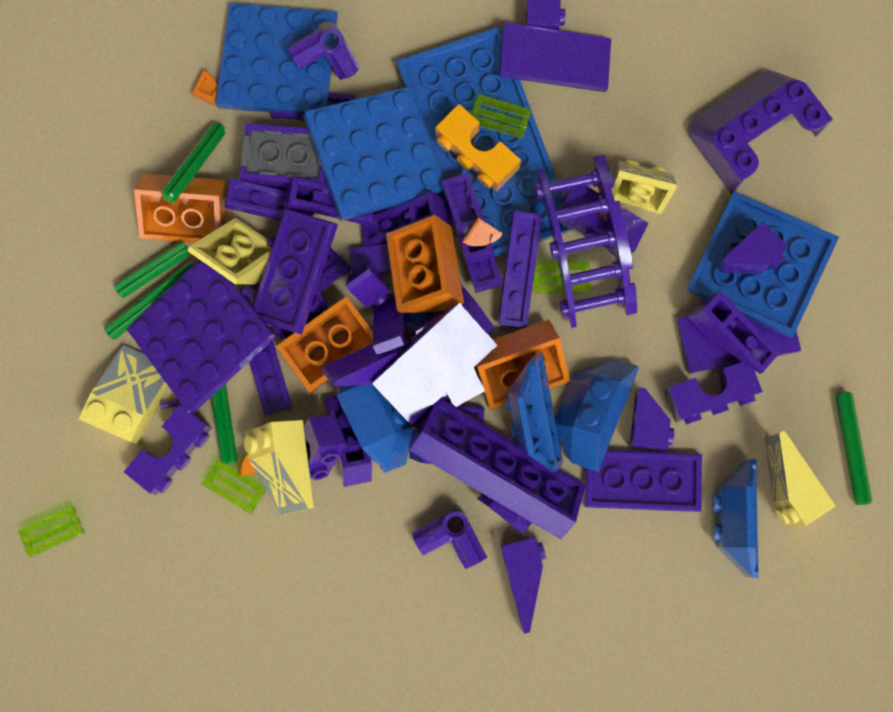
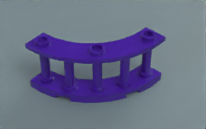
[534,155,637,328]

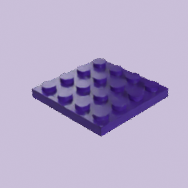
[126,260,277,414]

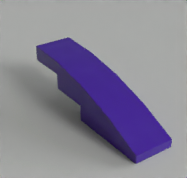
[441,173,502,293]

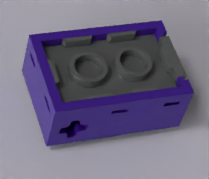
[239,124,327,191]

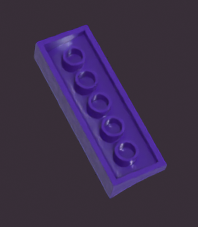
[410,398,586,540]

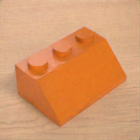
[134,173,227,243]
[386,215,464,313]
[276,296,373,393]
[474,320,570,410]

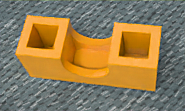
[436,104,521,192]

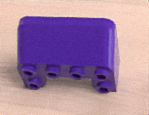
[688,70,833,194]

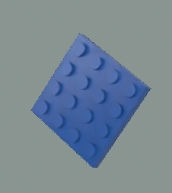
[216,3,338,114]
[303,87,444,221]
[686,191,839,339]

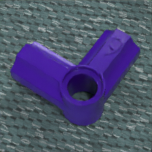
[287,22,360,80]
[411,510,488,569]

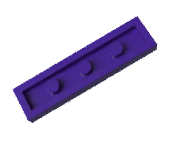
[498,211,542,328]

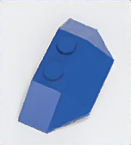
[506,352,563,472]
[555,359,639,472]
[336,385,413,473]
[712,459,759,578]

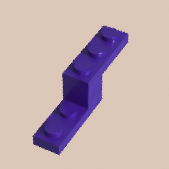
[224,177,373,226]

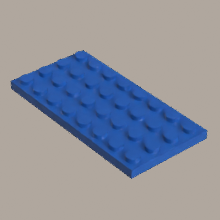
[396,27,574,257]

